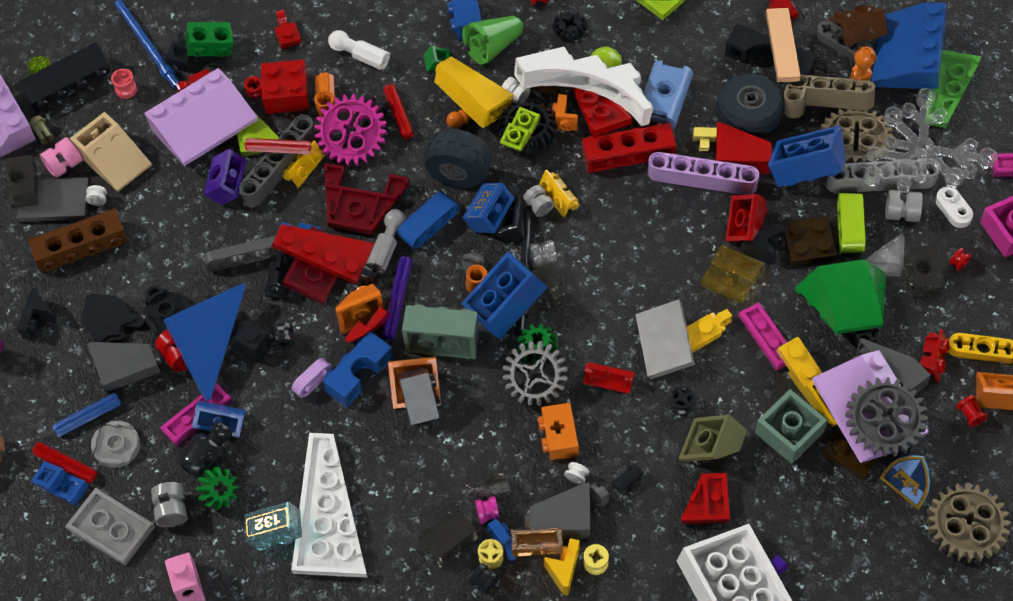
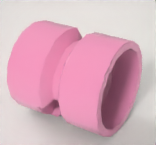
[39,137,83,179]

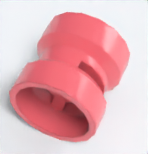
[111,69,137,99]

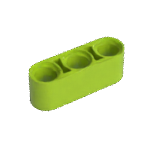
[837,193,865,253]

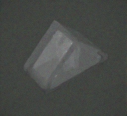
[866,234,905,277]

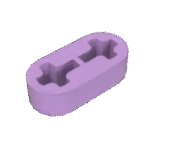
[292,358,332,398]

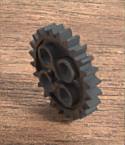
[845,377,928,457]

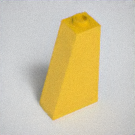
[434,56,514,128]

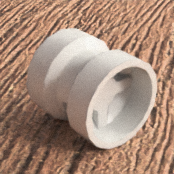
[502,77,530,105]

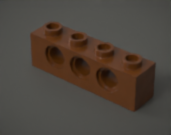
[28,208,128,273]

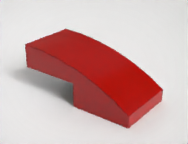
[344,307,392,344]

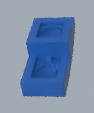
[31,461,89,506]

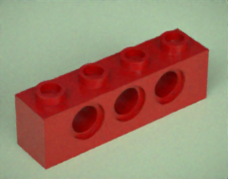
[582,123,676,173]

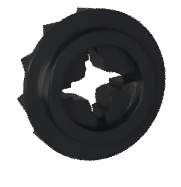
[553,10,587,41]

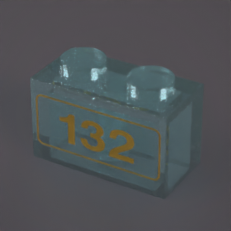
[244,502,302,550]

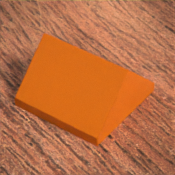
[388,357,441,409]
[976,372,1013,410]

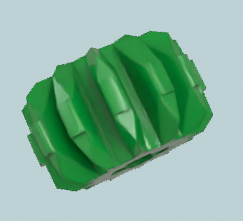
[518,324,558,364]
[195,467,239,509]

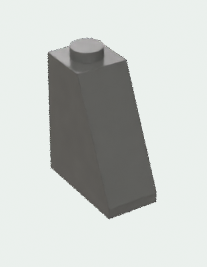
[87,342,162,393]
[525,483,590,539]

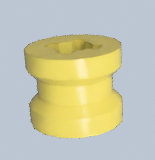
[478,539,504,570]
[584,544,609,575]

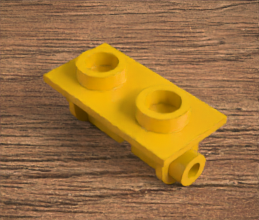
[282,141,324,188]
[539,170,579,217]

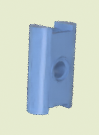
[643,60,693,129]

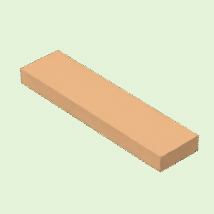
[766,8,800,82]

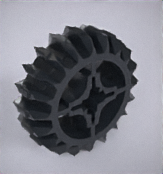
[497,99,557,156]

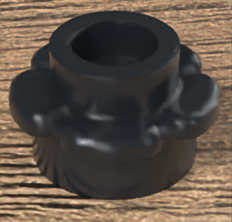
[359,264,378,286]

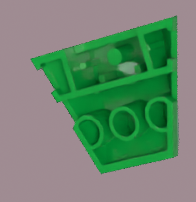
[795,259,886,334]

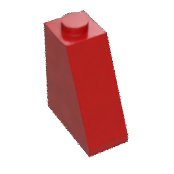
[715,122,773,174]

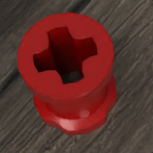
[956,395,988,428]

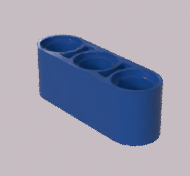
[397,191,459,249]

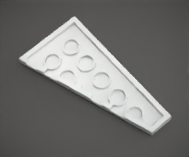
[291,433,367,578]

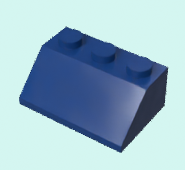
[768,125,846,187]
[461,252,547,340]

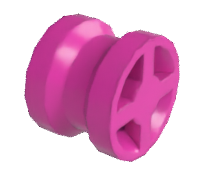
[475,496,500,525]

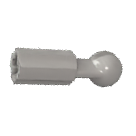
[366,209,406,273]

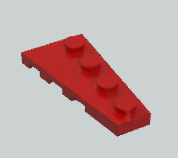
[572,87,632,137]
[271,224,374,285]

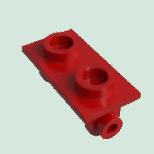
[920,329,950,383]
[583,362,635,394]

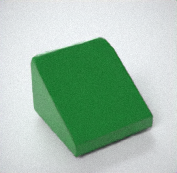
[424,46,451,72]

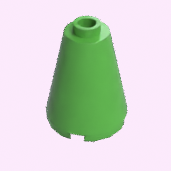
[462,16,524,64]

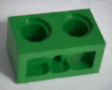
[185,22,233,57]

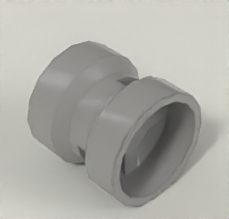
[523,185,554,217]

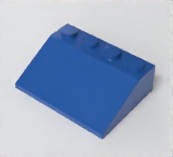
[872,3,947,89]

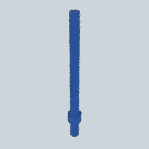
[114,0,179,90]

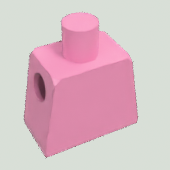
[165,553,206,601]

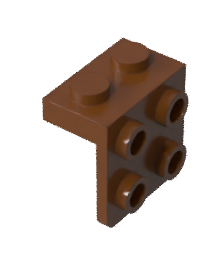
[829,4,888,46]

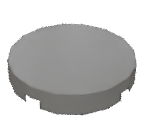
[91,421,140,468]

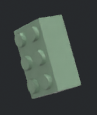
[402,304,479,359]

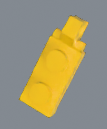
[687,309,733,353]

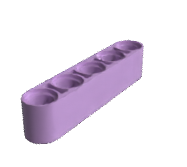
[648,152,759,195]

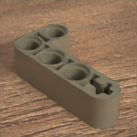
[784,75,875,118]

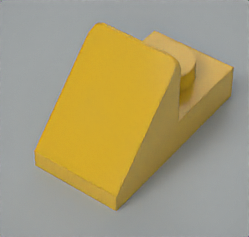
[544,538,580,596]

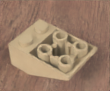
[70,112,152,192]

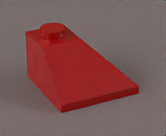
[725,194,767,242]

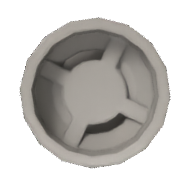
[885,190,922,222]
[151,482,187,527]

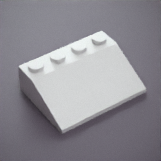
[677,524,792,601]

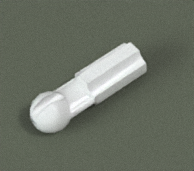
[328,30,390,70]

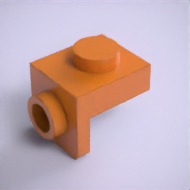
[552,94,578,131]

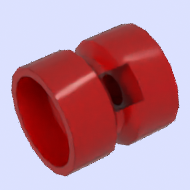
[155,329,187,372]

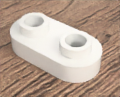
[935,187,973,228]

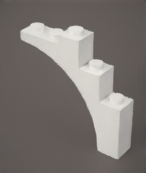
[514,47,653,126]

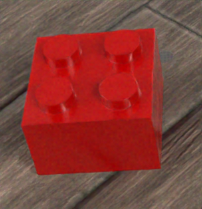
[261,59,309,114]

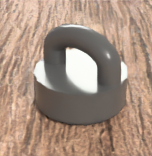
[462,252,485,273]

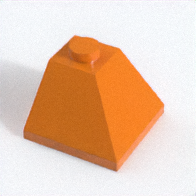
[335,284,384,334]

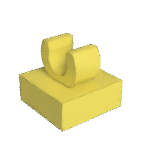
[693,127,717,152]

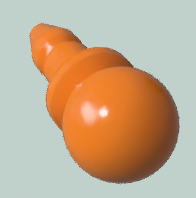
[446,109,471,129]

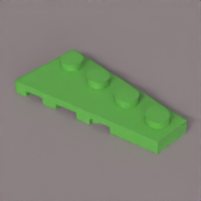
[924,50,982,128]

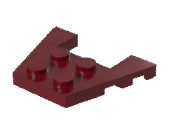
[324,163,410,235]

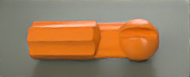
[850,46,876,81]

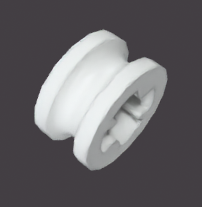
[86,185,107,206]
[564,462,589,485]

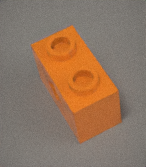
[538,403,579,461]

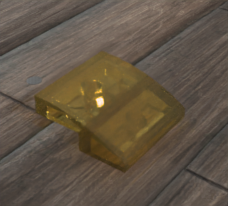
[700,245,764,304]

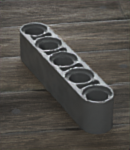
[239,115,315,207]

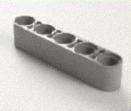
[826,159,940,193]

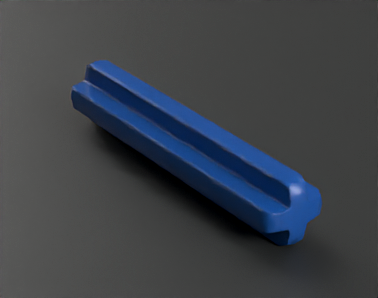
[52,393,121,437]

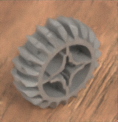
[503,341,568,406]

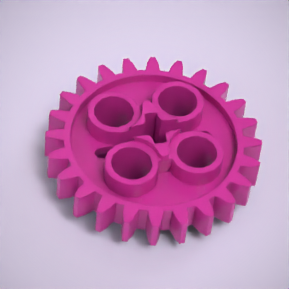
[315,94,387,167]

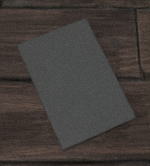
[17,178,90,222]

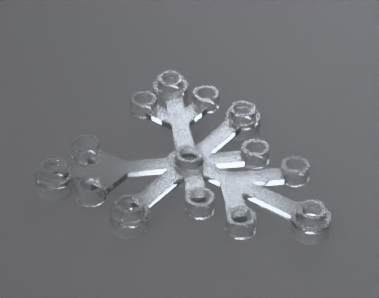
[863,88,998,192]

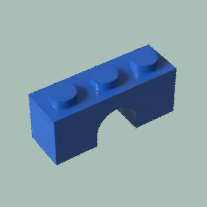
[323,332,393,408]

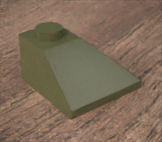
[678,415,747,462]

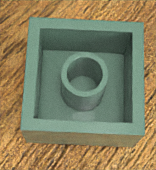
[755,389,827,464]

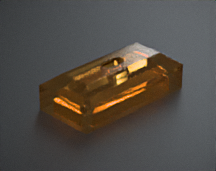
[511,528,563,556]

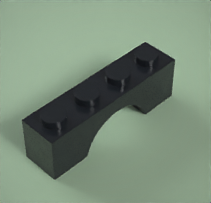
[725,24,817,76]

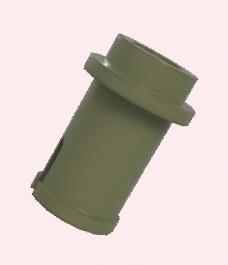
[29,116,54,144]

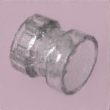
[530,240,557,267]

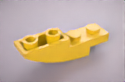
[776,337,837,427]

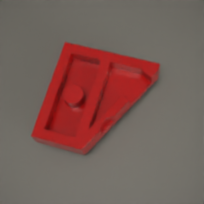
[681,473,730,524]

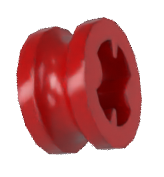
[244,76,262,98]
[949,248,972,271]

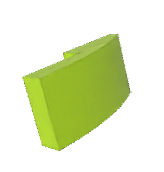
[500,107,541,152]

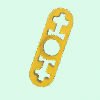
[949,333,1013,364]

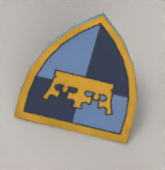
[880,455,930,510]

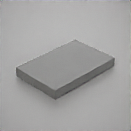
[635,299,695,379]
[65,488,155,566]

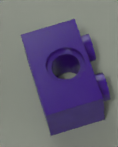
[204,149,247,205]

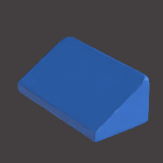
[192,401,245,437]

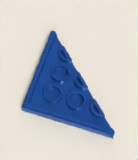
[163,283,246,402]

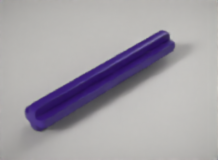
[382,256,412,340]

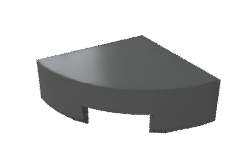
[590,482,609,508]

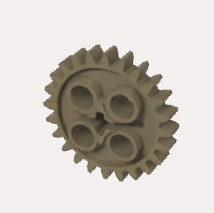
[821,109,894,163]
[926,483,1011,563]

